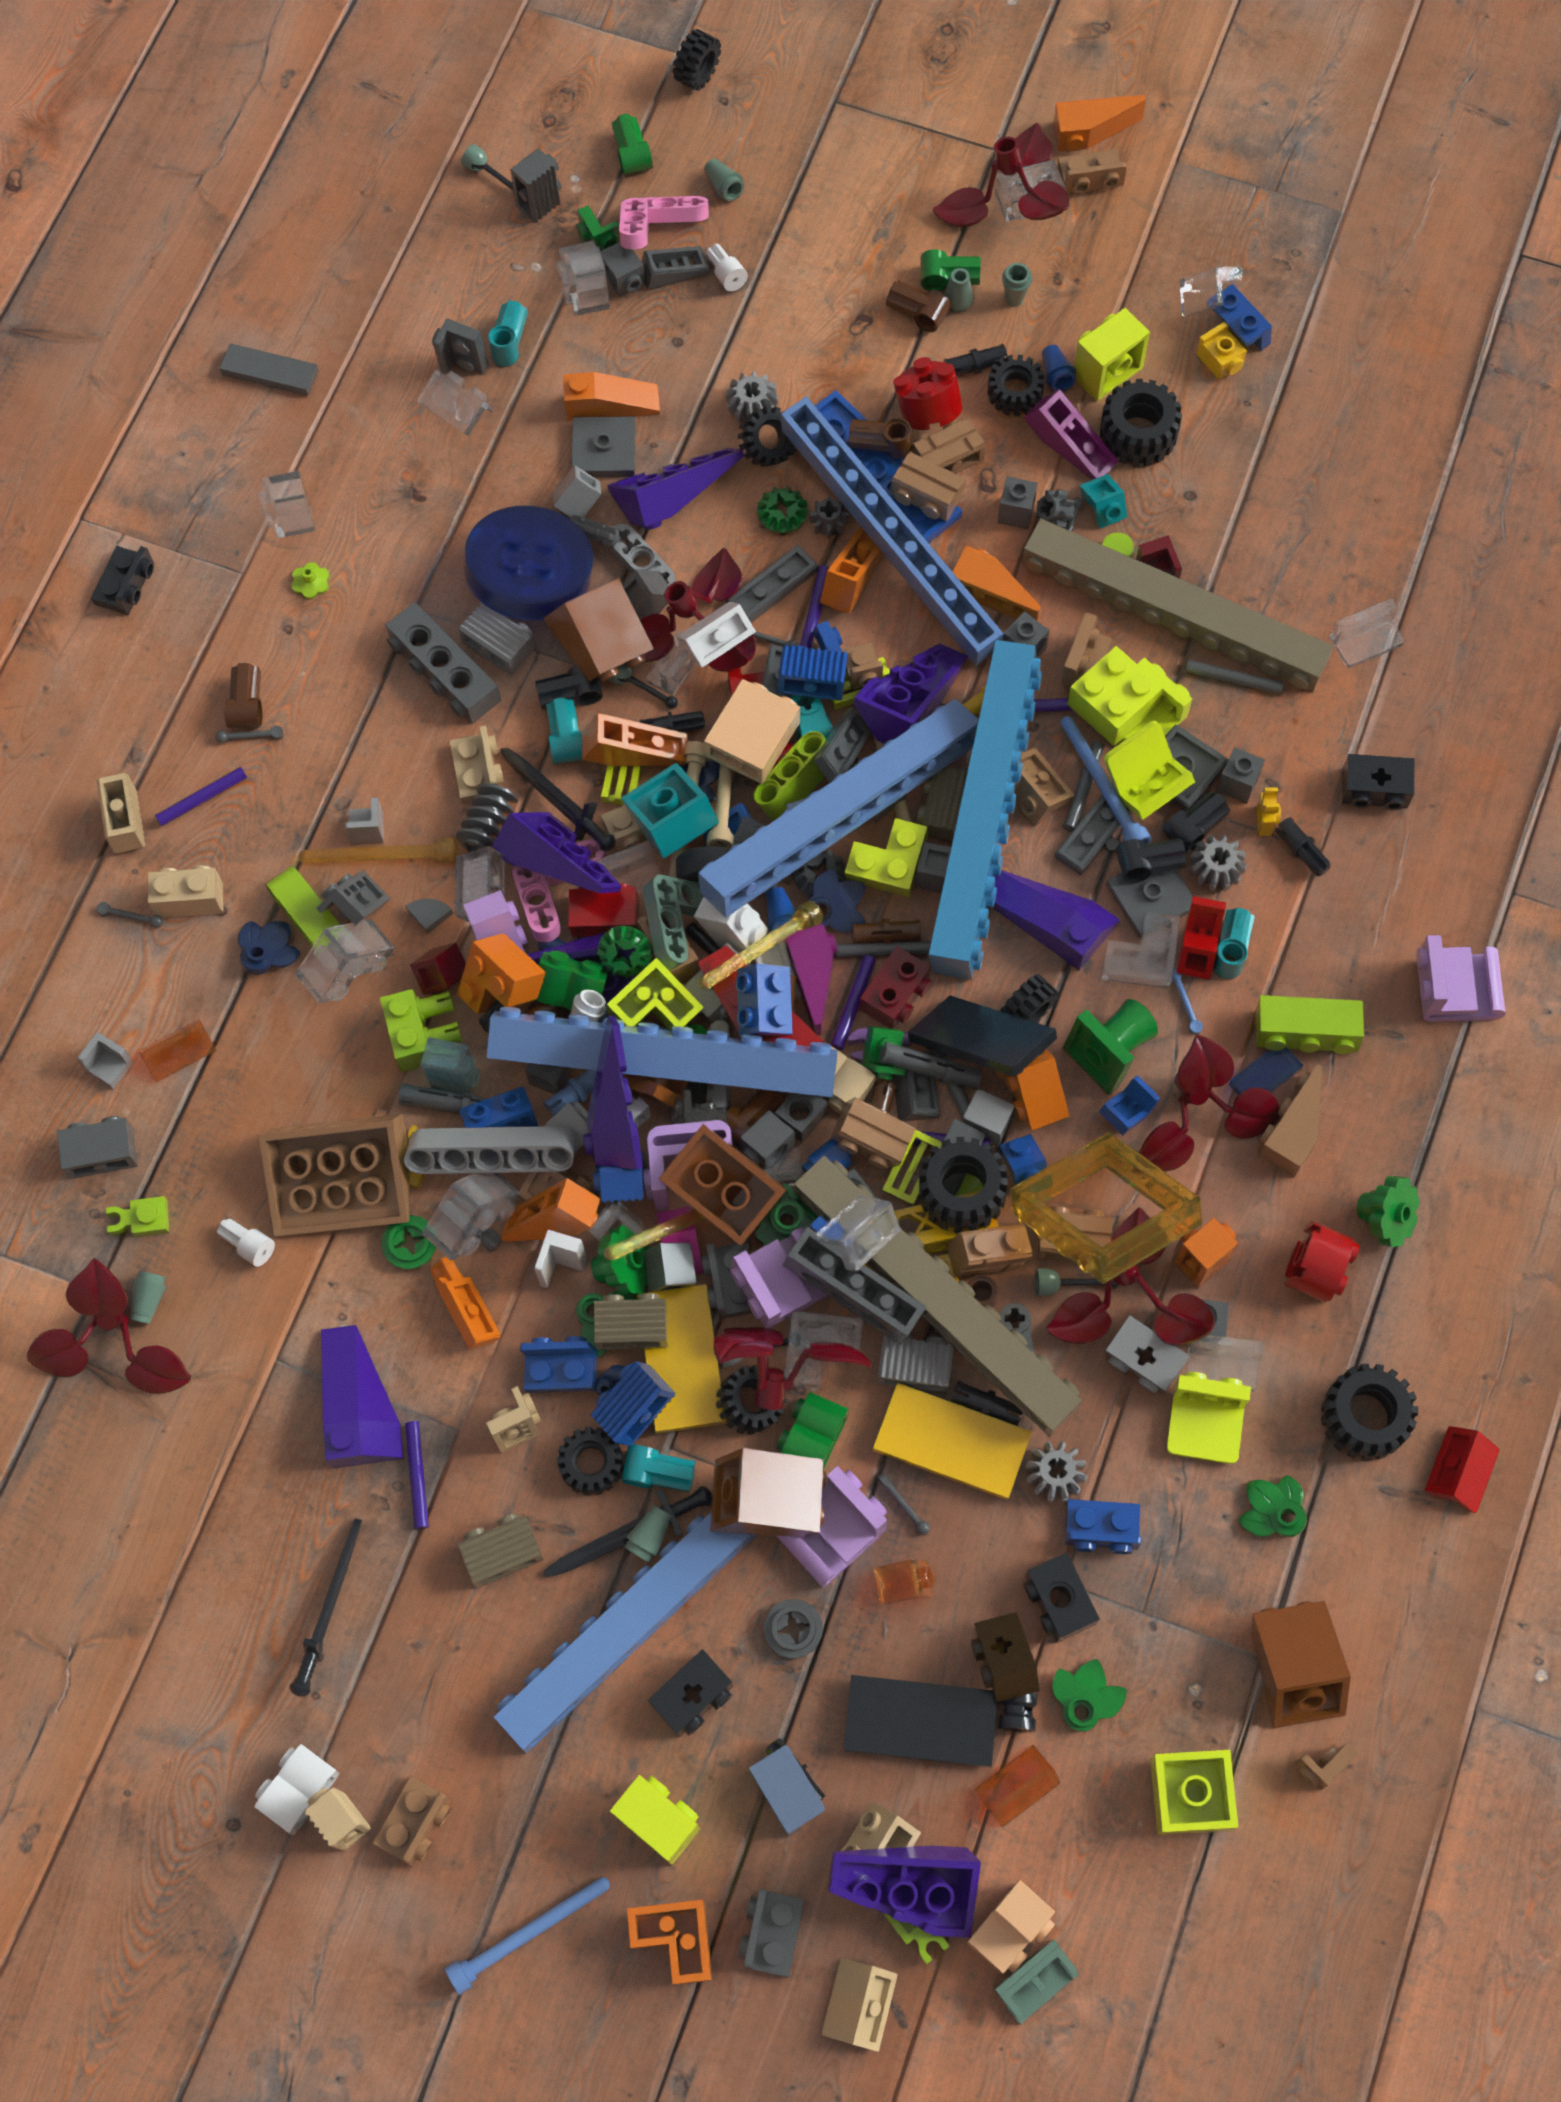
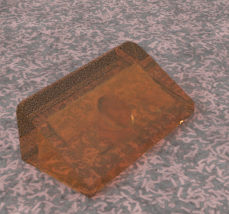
[139,1019,217,1082]
[974,1745,1060,1827]

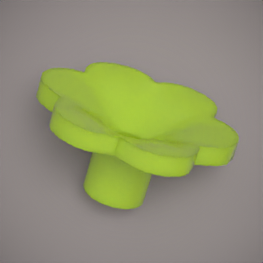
[291,562,330,600]

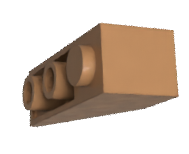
[1259,1064,1322,1177]

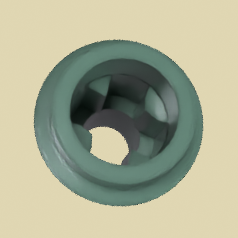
[704,158,744,201]
[1002,263,1033,307]
[944,268,974,312]
[130,1271,167,1324]
[624,1505,672,1562]

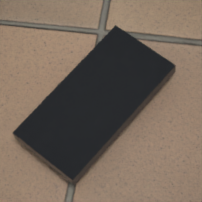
[907,995,1057,1077]
[844,1675,997,1768]

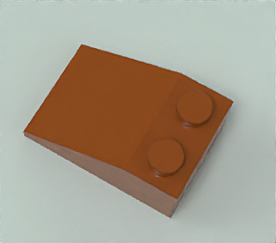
[659,1124,787,1246]

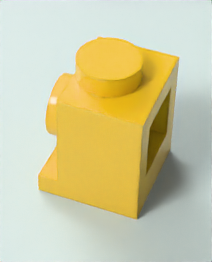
[1196,321,1247,380]

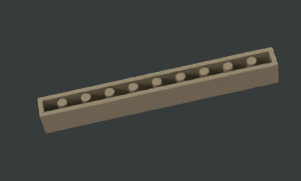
[1022,518,1334,692]
[794,1156,1082,1437]

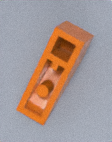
[1054,95,1146,151]
[563,372,660,422]
[820,527,883,614]
[952,545,1041,622]
[582,713,688,766]
[501,1178,600,1242]

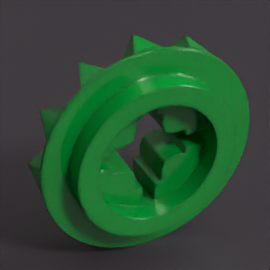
[757,486,808,533]
[597,926,652,979]
[382,1215,438,1271]

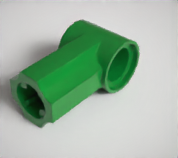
[611,113,653,175]
[920,249,981,291]

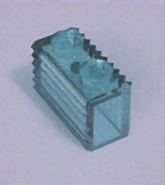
[421,1037,480,1094]

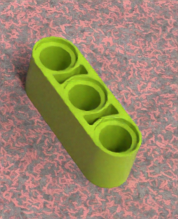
[753,731,826,821]
[265,865,348,957]

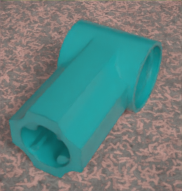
[488,300,528,367]
[546,697,582,765]
[1213,908,1255,979]
[621,1445,696,1493]

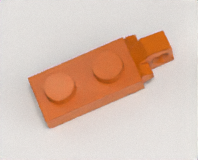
[430,1256,501,1349]

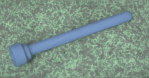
[1061,716,1152,844]
[444,1877,610,1995]

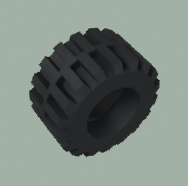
[1100,379,1182,467]
[919,1137,1008,1233]
[1321,1363,1418,1461]

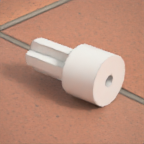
[706,244,748,291]
[217,1219,275,1267]

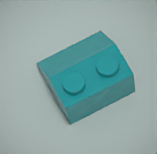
[621,763,719,859]

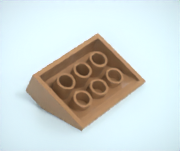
[258,1113,409,1237]

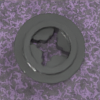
[794,849,846,897]
[764,1599,823,1659]

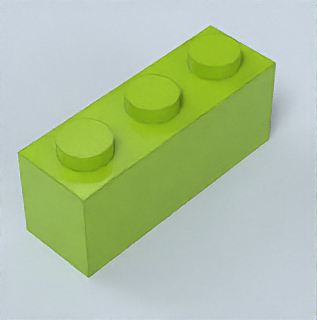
[1255,995,1364,1055]

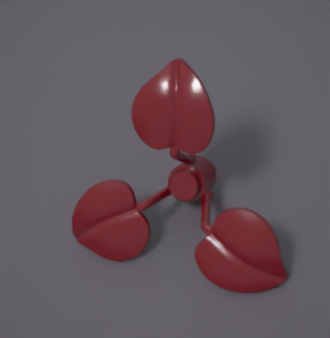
[933,123,1070,227]
[640,548,756,672]
[1136,1035,1280,1172]
[1046,1207,1215,1346]
[27,1258,191,1393]
[713,1326,871,1410]

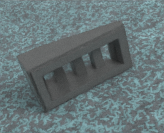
[641,246,710,289]

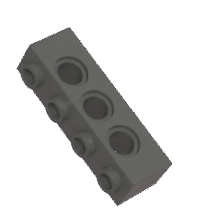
[385,602,501,724]
[782,1227,926,1345]

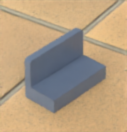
[749,1745,825,1837]

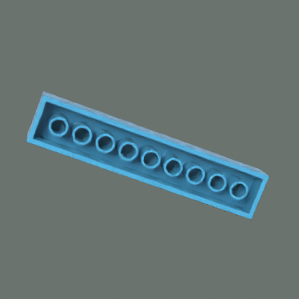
[929,640,1042,980]

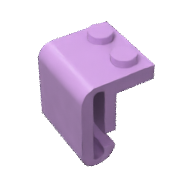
[1416,935,1506,1022]
[643,1120,732,1210]
[730,1227,827,1329]
[776,1466,887,1588]

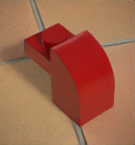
[1176,896,1226,980]

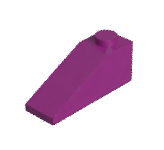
[1023,389,1119,480]
[785,924,838,1036]

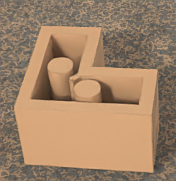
[966,1880,1055,1974]

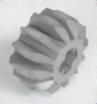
[726,371,778,423]
[1190,834,1247,892]
[1026,1441,1087,1503]

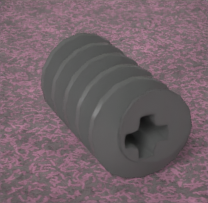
[456,783,518,859]

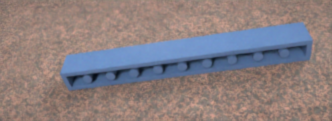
[781,396,1004,666]
[698,699,979,918]
[487,1007,837,1097]
[494,1513,757,1753]

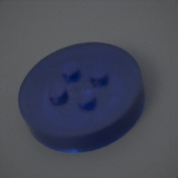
[464,506,593,620]

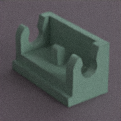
[993,1939,1079,2025]

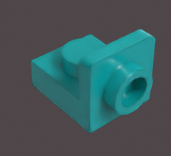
[1080,474,1127,528]

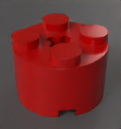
[893,357,963,430]
[1284,1221,1360,1303]

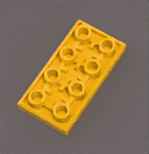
[637,1284,727,1434]
[873,1382,1032,1501]

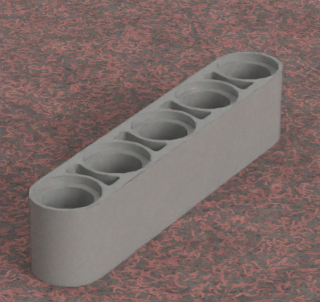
[404,1126,577,1174]

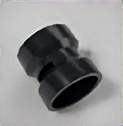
[999,1692,1038,1733]

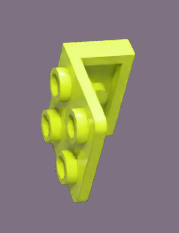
[1122,657,1193,741]
[1104,721,1195,820]
[1167,1372,1251,1465]

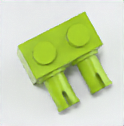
[380,989,463,1072]

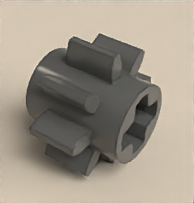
[1036,489,1075,528]
[809,496,849,539]

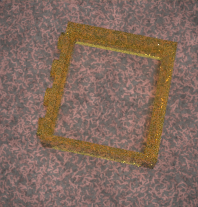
[1011,1132,1202,1284]

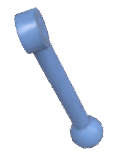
[1169,969,1203,1035]

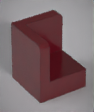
[1136,535,1182,579]
[410,942,466,995]

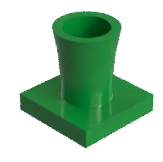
[1062,999,1158,1095]

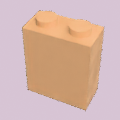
[704,679,800,784]

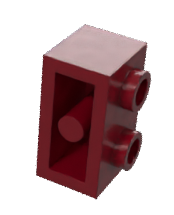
[859,946,932,1029]

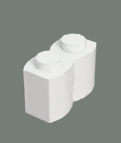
[254,1744,340,1836]

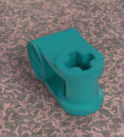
[792,695,833,740]

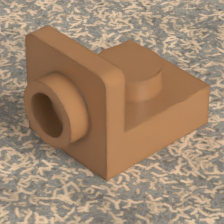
[841,642,883,689]
[1295,1743,1359,1790]

